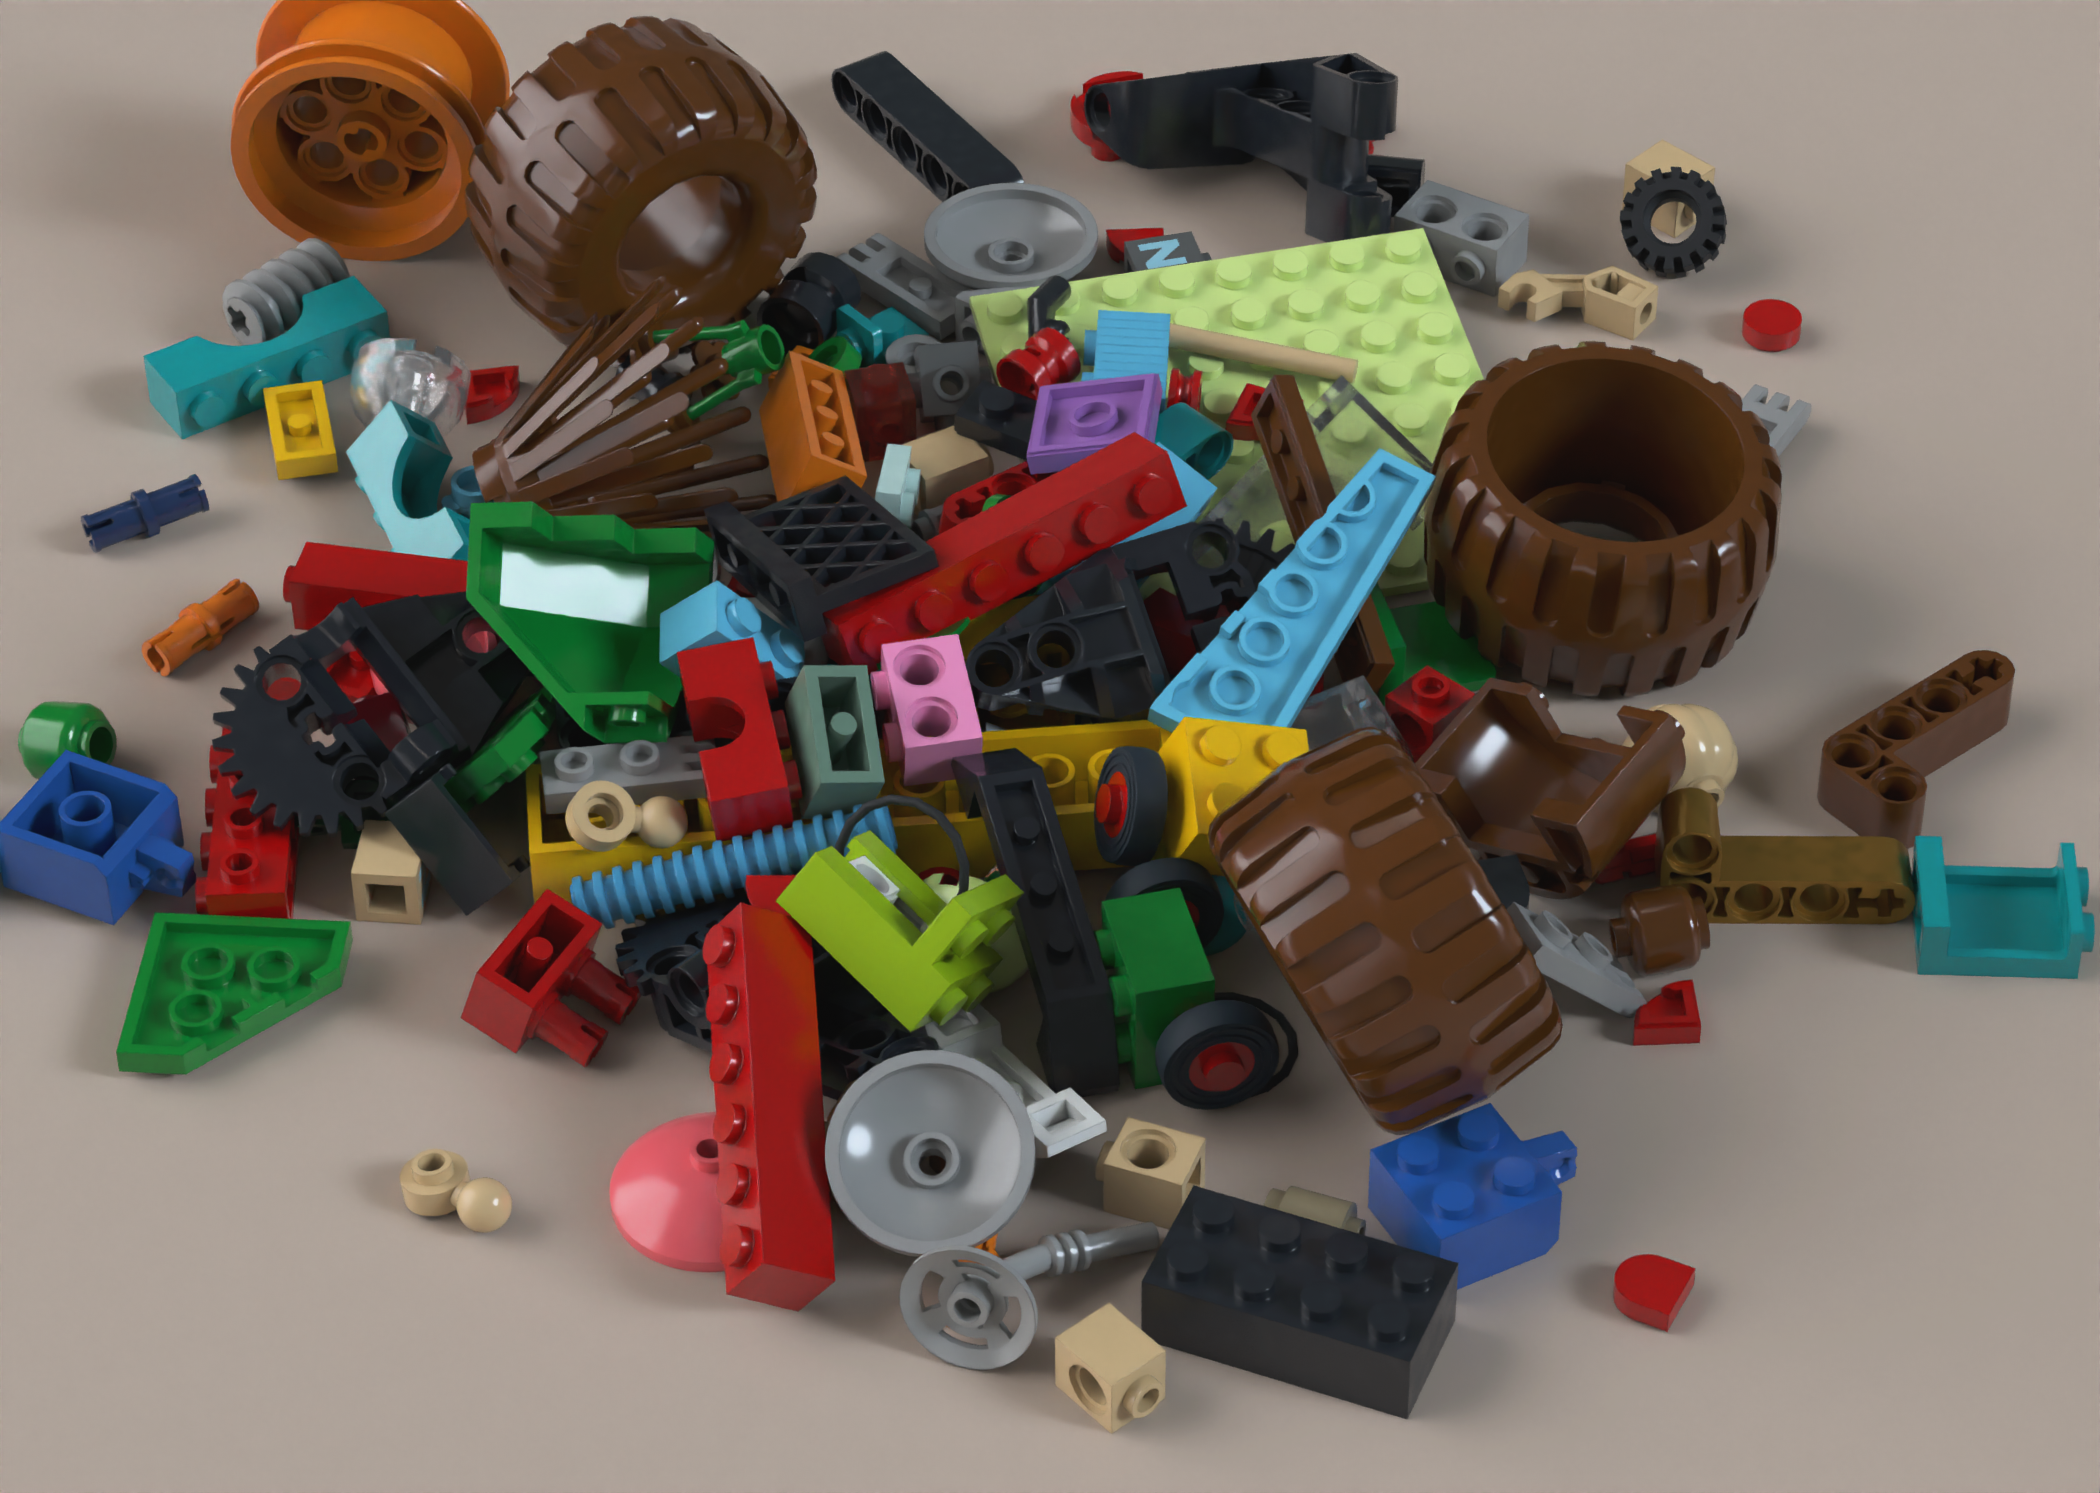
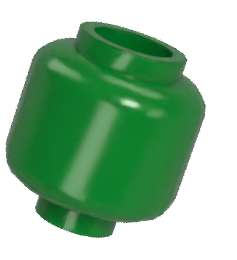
[18,701,117,780]

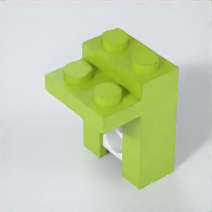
[776,830,1024,1032]

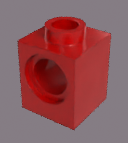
[1384,665,1475,764]

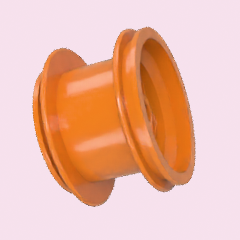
[231,0,510,261]

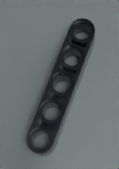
[831,51,1024,202]

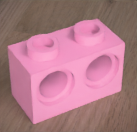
[871,634,983,787]

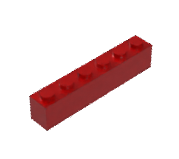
[821,432,1187,675]
[703,903,836,1312]

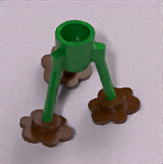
[628,307,785,450]

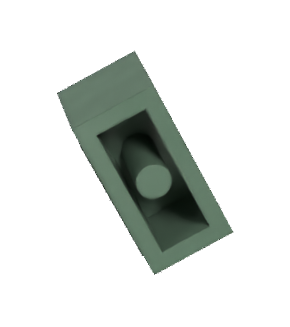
[784,665,885,819]

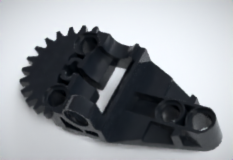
[966,518,1295,723]
[212,592,530,838]
[615,888,939,1100]

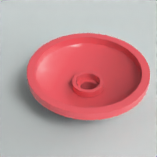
[609,1112,725,1272]

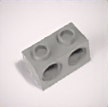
[1394,180,1529,297]

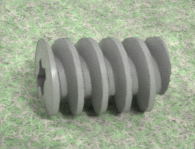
[222,238,350,346]

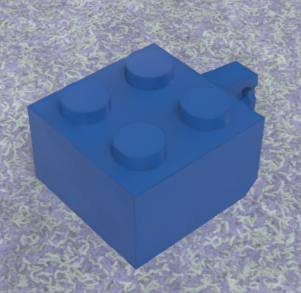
[0,750,196,925]
[1368,1103,1578,1290]

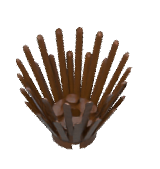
[472,274,777,539]

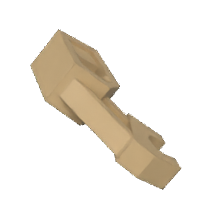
[1498,265,1658,340]

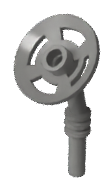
[899,1222,1159,1370]

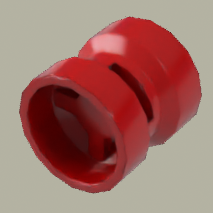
[996,327,1081,400]

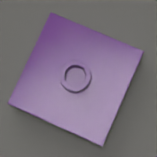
[1026,373,1163,475]

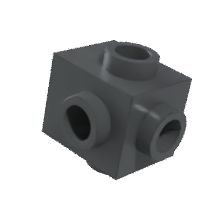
[906,340,992,431]

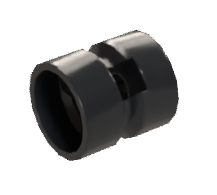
[757,252,861,357]

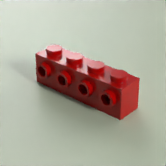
[195,727,300,919]

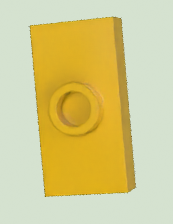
[263,380,338,480]

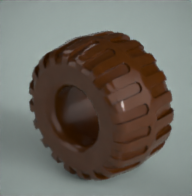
[465,16,817,367]
[1424,341,1782,696]
[1207,727,1563,1135]

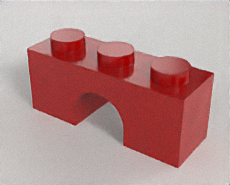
[677,637,802,842]

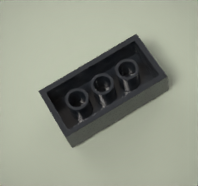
[1141,1185,1459,1419]

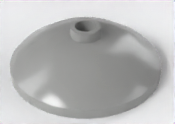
[924,183,1098,290]
[825,1050,1036,1257]

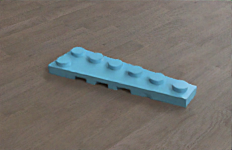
[1148,448,1436,733]

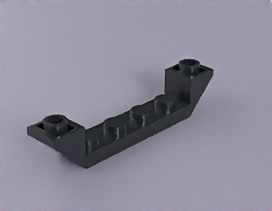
[951,748,1120,1097]

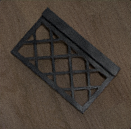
[704,475,939,643]

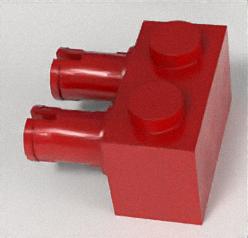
[461,889,641,1068]

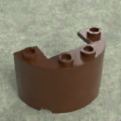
[1415,678,1686,900]

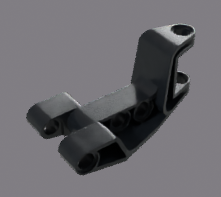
[1084,53,1398,243]

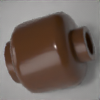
[1609,884,1710,977]

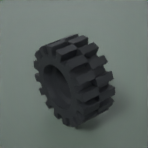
[1620,167,1727,278]

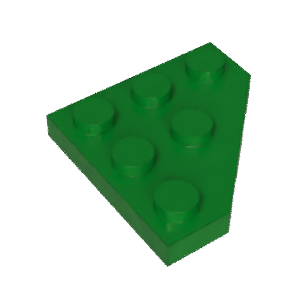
[443,686,556,813]
[116,912,353,1075]

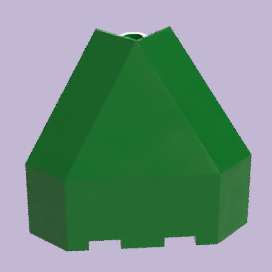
[466,501,714,743]

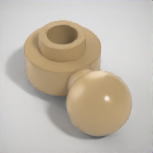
[565,780,688,852]
[399,1149,512,1233]

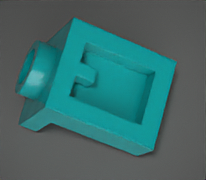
[835,304,929,371]

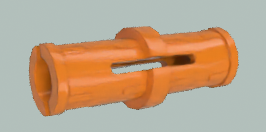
[142,578,259,676]

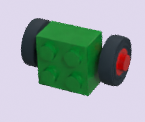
[1093,857,1279,1110]

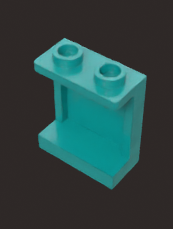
[1911,836,2095,979]

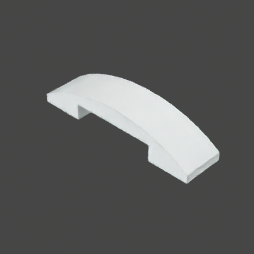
[925,1004,1107,1158]

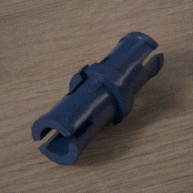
[81,474,209,553]

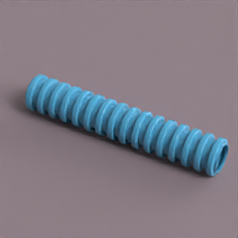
[570,804,898,929]

